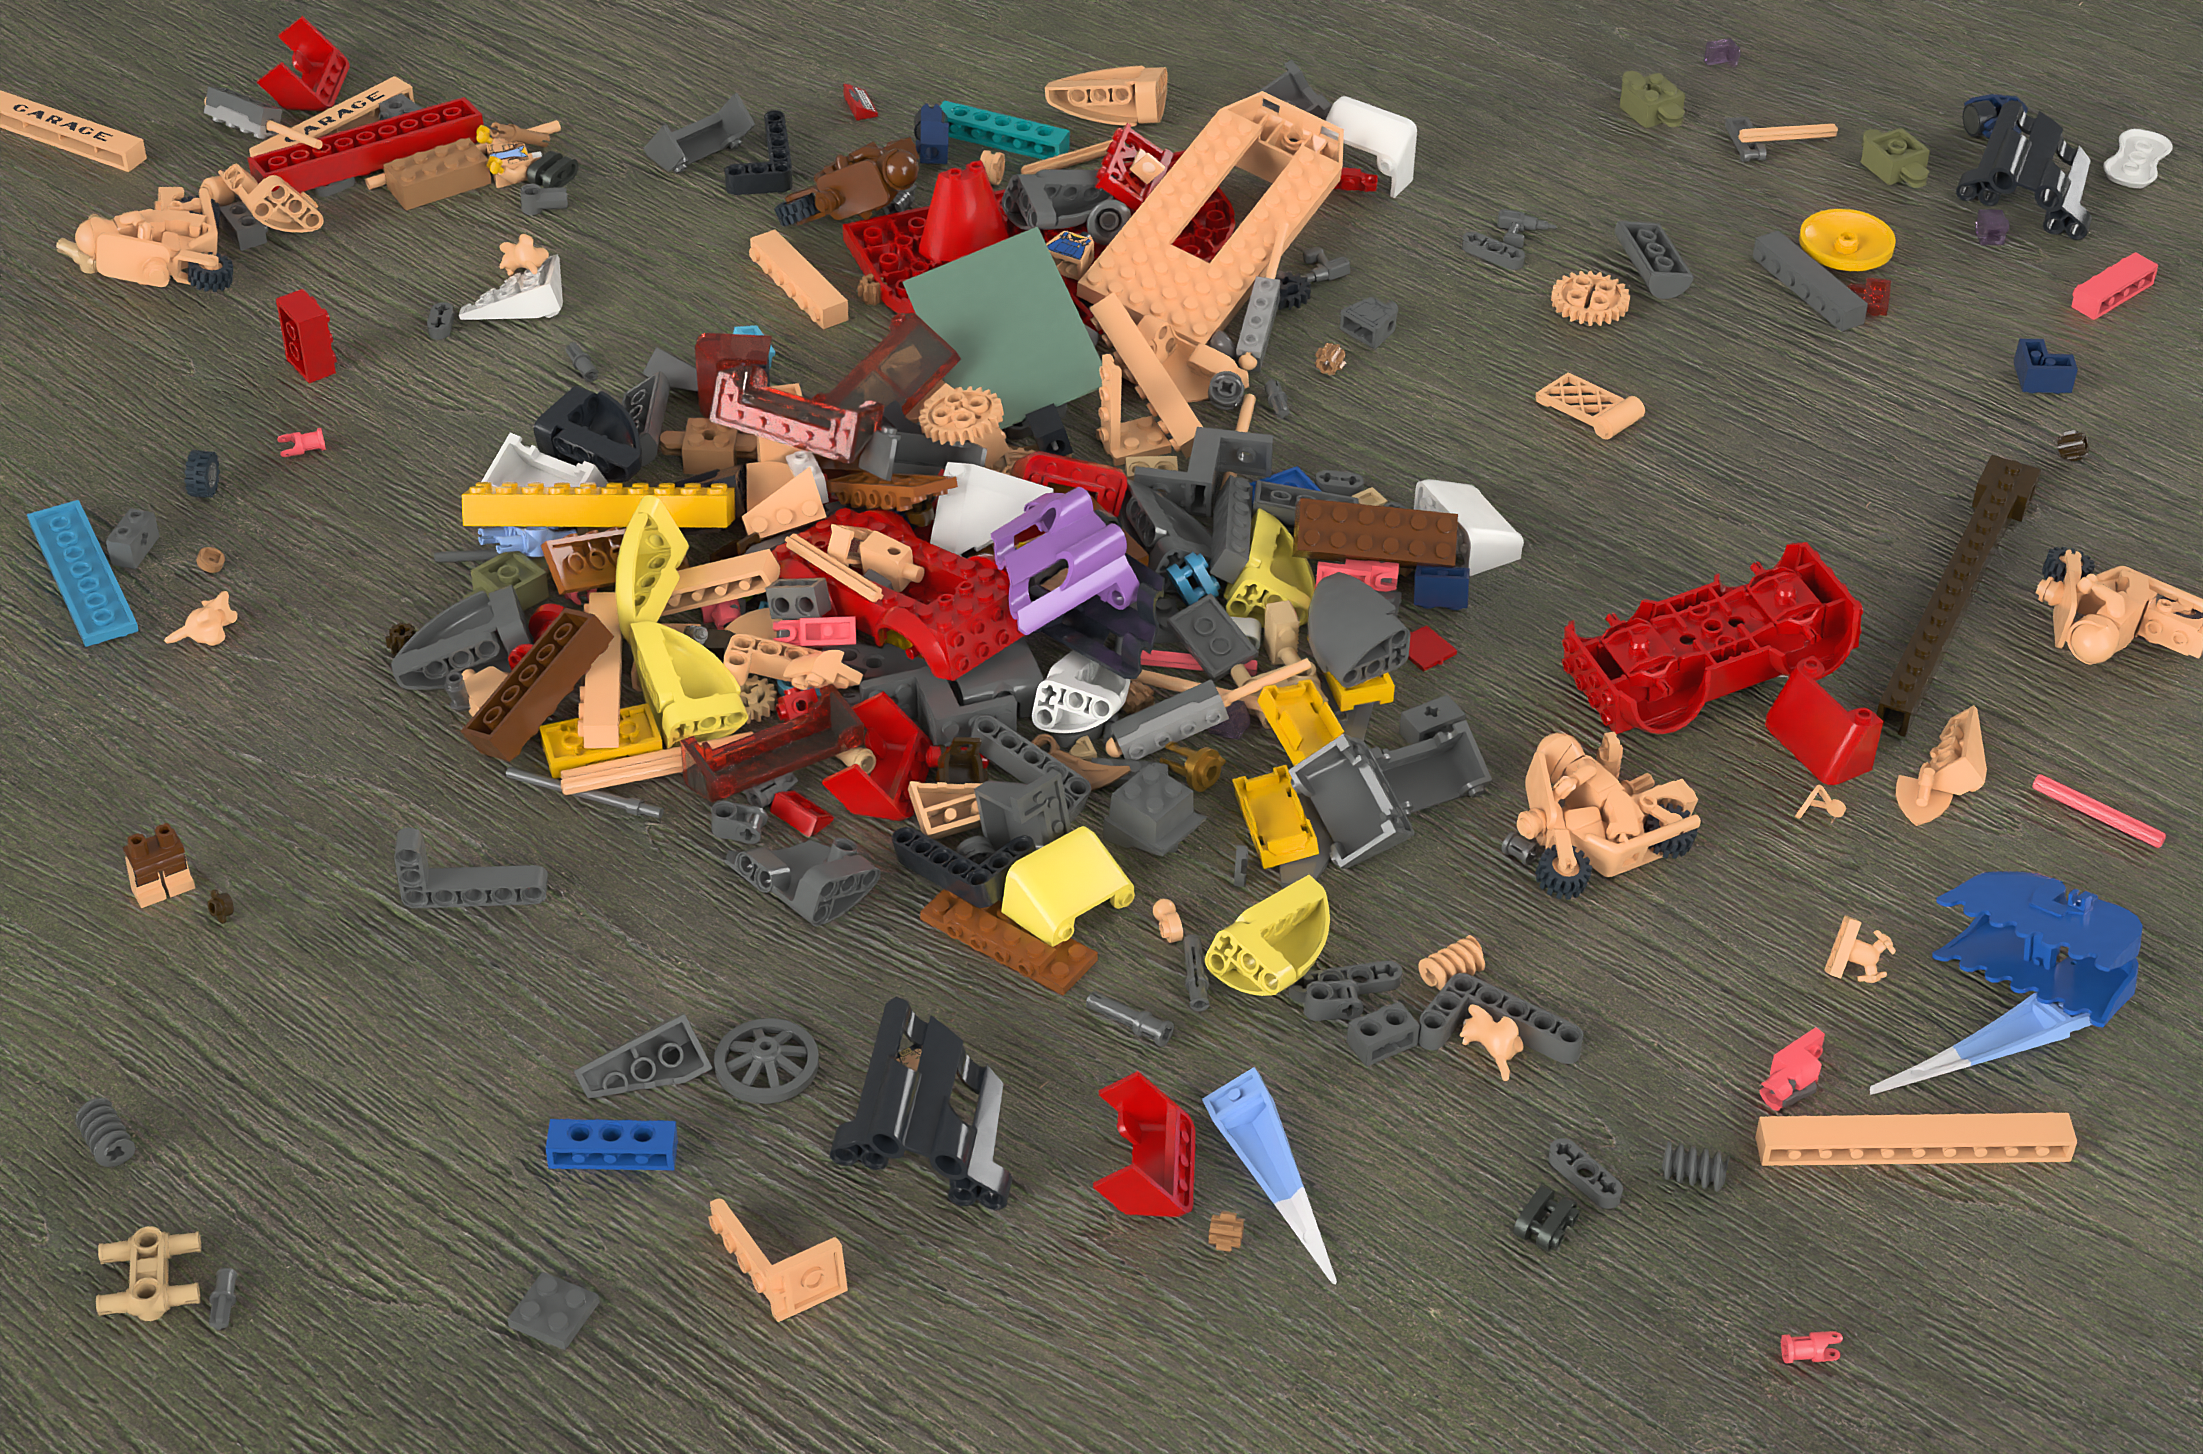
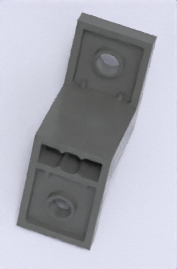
[1134,427,1273,517]
[859,666,1017,747]

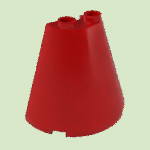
[919,160,1008,264]

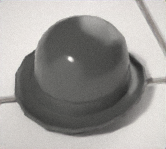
[1087,200,1132,245]

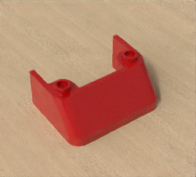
[257,16,350,112]
[822,691,933,821]
[1093,1071,1196,1217]

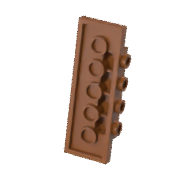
[825,471,958,511]
[540,527,690,595]
[920,889,1098,996]

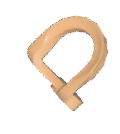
[1795,785,1846,820]

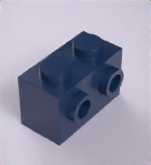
[1414,565,1470,610]

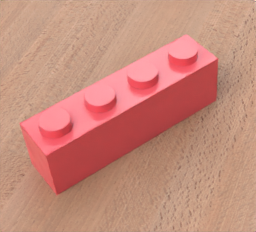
[2071,252,2158,320]

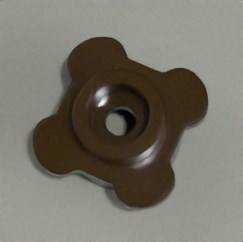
[207,889,234,924]

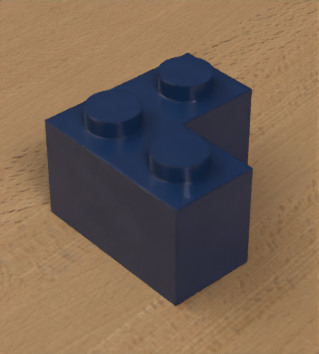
[2013,339,2078,394]

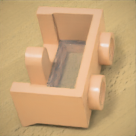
[827,524,873,569]

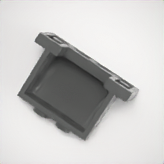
[1254,60,1332,141]
[974,769,1072,852]

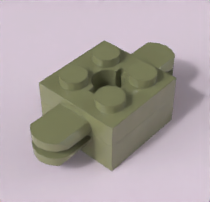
[1620,71,1685,129]
[1861,128,1930,188]
[463,551,553,611]

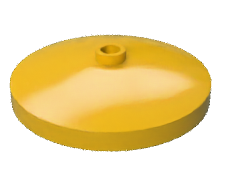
[1799,209,1896,271]

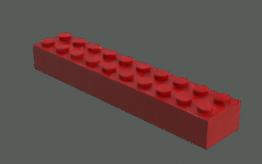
[247,97,484,194]

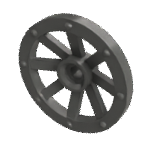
[714,1018,819,1104]

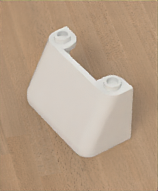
[481,433,608,528]
[1414,479,1524,576]

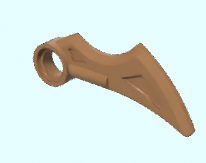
[1031,734,1131,791]

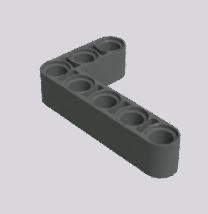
[970,715,1091,824]
[394,827,548,908]
[1418,973,1584,1064]

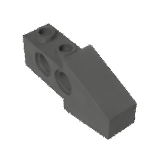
[821,642,928,687]

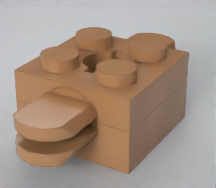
[660,417,758,474]

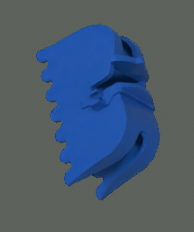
[1932,871,2143,1027]

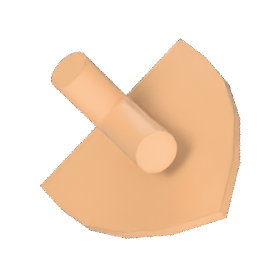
[1896,768,1953,826]

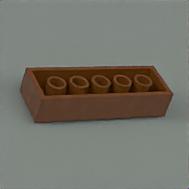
[1292,498,1458,569]
[460,608,614,762]

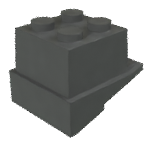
[1103,764,1206,857]

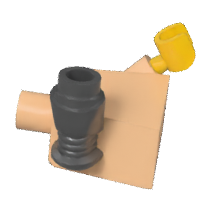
[444,666,509,717]

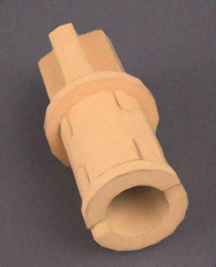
[1620,773,1655,796]

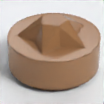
[196,547,225,573]

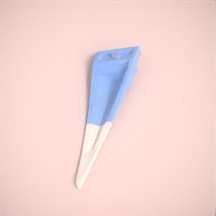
[1870,992,2093,1095]
[1202,1067,1337,1285]

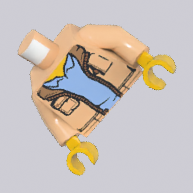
[476,125,542,188]

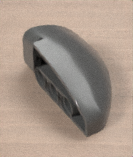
[1002,169,1117,230]
[1119,479,1221,593]
[1308,572,1411,688]
[391,584,534,690]

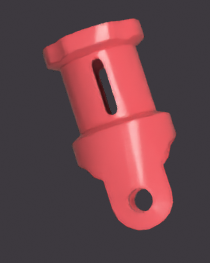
[277,428,326,457]
[1781,1331,1843,1364]

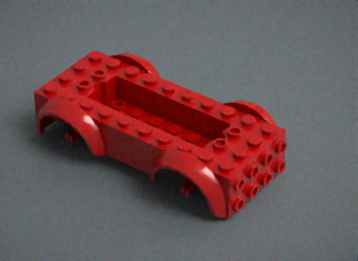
[771,508,1030,681]
[1562,542,1863,735]

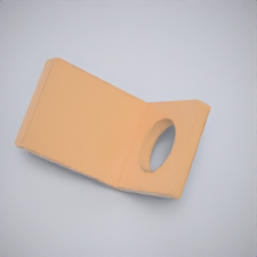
[1130,149,1165,184]

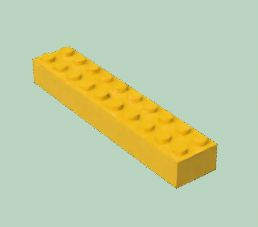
[462,482,735,528]

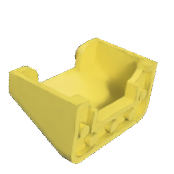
[1001,826,1135,947]

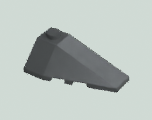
[642,347,746,401]
[574,1012,712,1098]

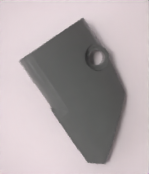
[725,837,881,926]

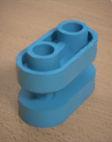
[1166,552,1221,607]

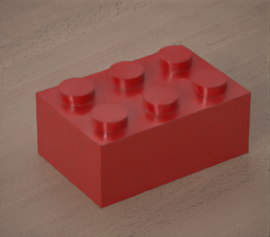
[276,289,337,383]

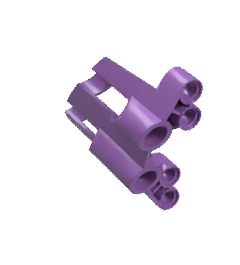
[991,487,1140,635]

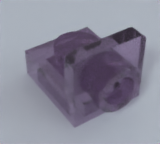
[1704,38,1741,68]

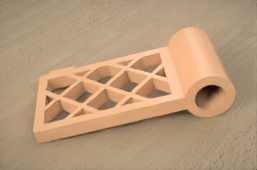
[1536,372,1645,440]

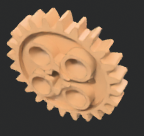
[1551,271,1630,326]
[919,386,1004,446]

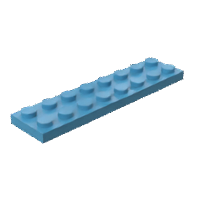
[27,500,139,647]

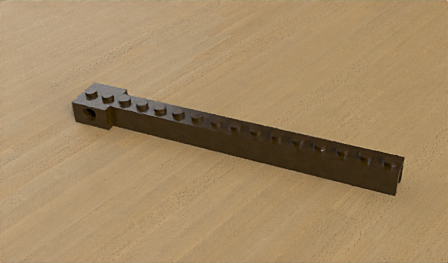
[1876,455,2042,737]

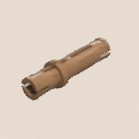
[490,122,550,148]

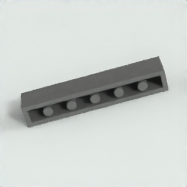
[1752,230,1868,332]
[1210,475,1253,584]

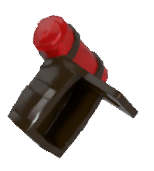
[925,737,990,784]

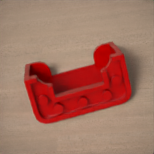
[1010,451,1128,518]
[1765,655,1883,785]

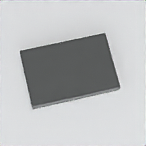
[1167,593,1259,682]

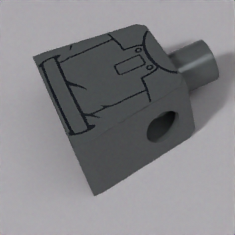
[1340,297,1399,349]

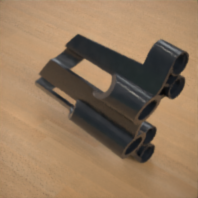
[1956,100,2092,240]
[1028,509,1165,679]
[829,997,1013,1210]

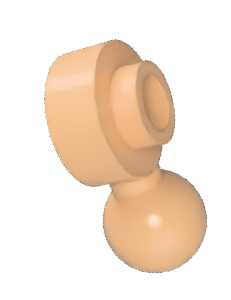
[1153,899,1183,943]

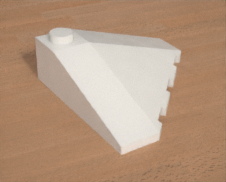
[459,254,563,320]
[930,462,1054,556]

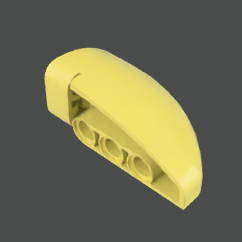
[615,495,689,646]
[1224,508,1316,628]
[629,621,748,749]
[1205,875,1330,996]

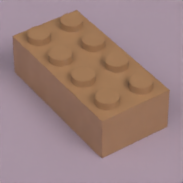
[383,138,491,210]

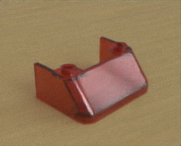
[695,333,772,434]

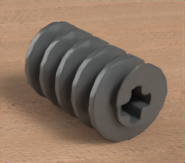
[75,1097,135,1167]
[1662,1140,1730,1192]

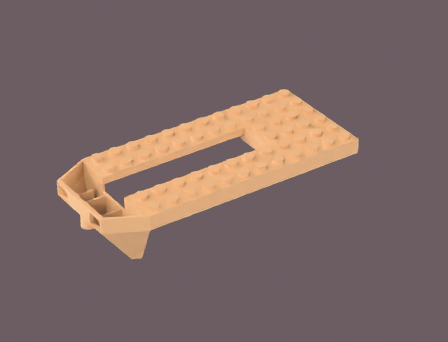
[1076,91,1344,346]

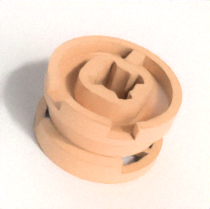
[980,150,1005,185]

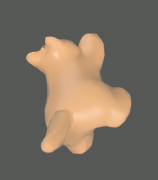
[500,234,549,276]
[164,591,237,646]
[1460,1004,1523,1081]

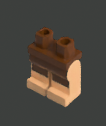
[123,823,195,908]

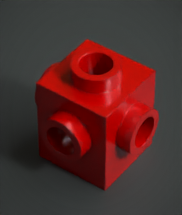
[776,687,822,728]

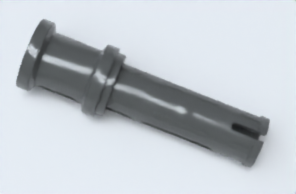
[1086,990,1174,1047]

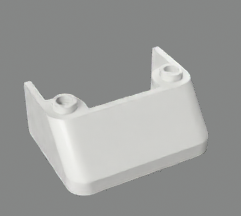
[1321,96,1417,198]

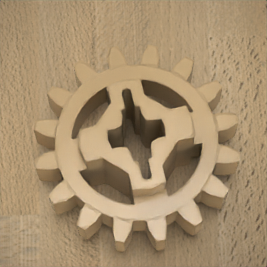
[740,675,777,724]

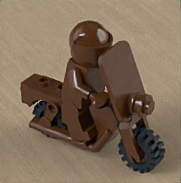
[774,137,920,227]

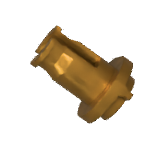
[1160,741,1226,792]

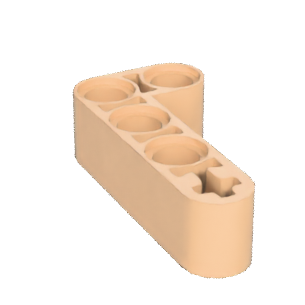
[723,633,822,689]

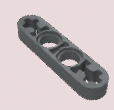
[1288,961,1402,1002]

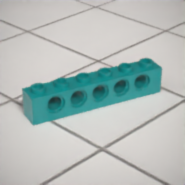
[940,100,1070,160]

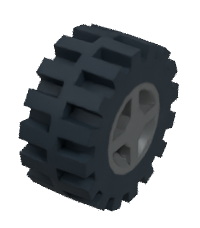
[185,450,220,498]

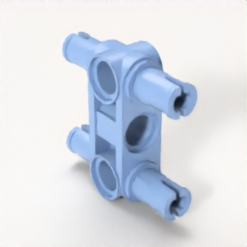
[478,526,576,557]

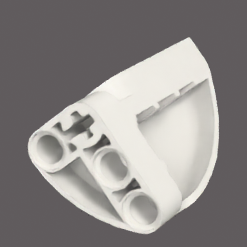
[1032,650,1130,733]

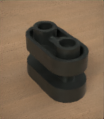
[527,150,578,188]
[1513,1185,1580,1252]

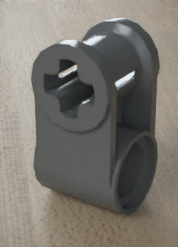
[711,800,768,844]
[1304,979,1364,1021]

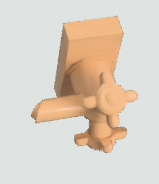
[1824,915,1896,983]

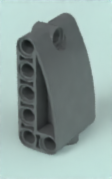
[947,637,1043,719]

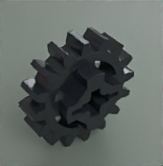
[1265,270,1311,310]

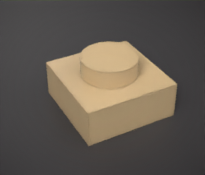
[1352,487,1388,506]

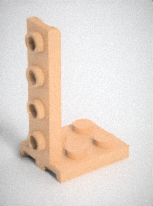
[1096,354,1171,466]
[709,1199,848,1322]

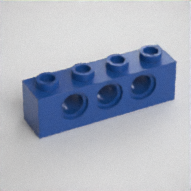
[546,1119,678,1170]

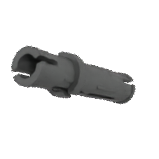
[1183,935,1209,1011]

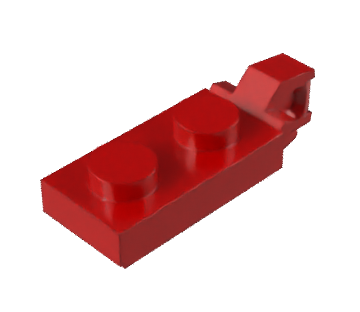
[1334,167,1378,192]

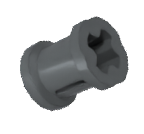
[1501,830,1540,866]

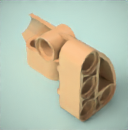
[218,164,324,232]
[1114,314,1249,402]

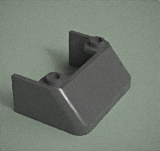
[643,93,756,174]
[859,426,987,481]

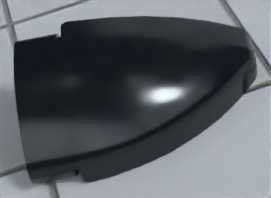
[534,385,642,483]

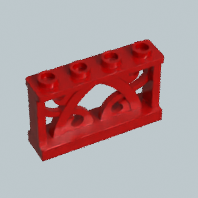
[1095,122,1174,214]

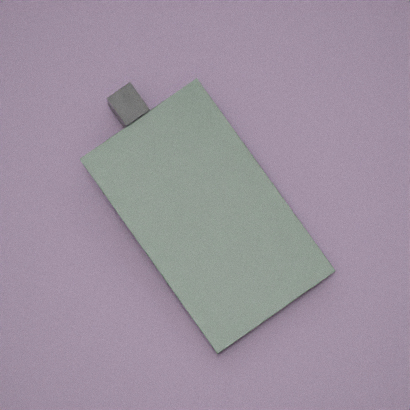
[903,226,1102,456]

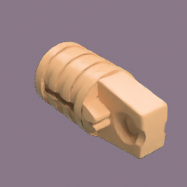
[1596,732,1623,779]

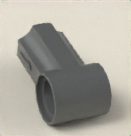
[520,184,568,215]

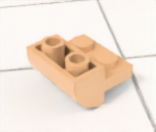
[783,650,863,692]

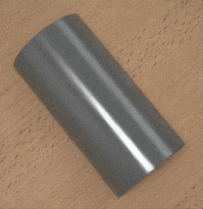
[1615,221,1694,299]
[621,371,670,467]
[1251,480,1359,529]

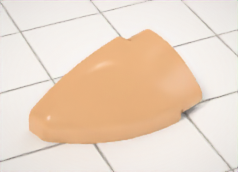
[1045,66,1168,126]

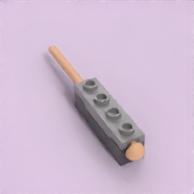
[204,86,323,149]
[1236,222,1289,372]
[1106,658,1311,761]

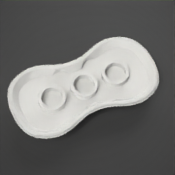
[2103,129,2173,188]

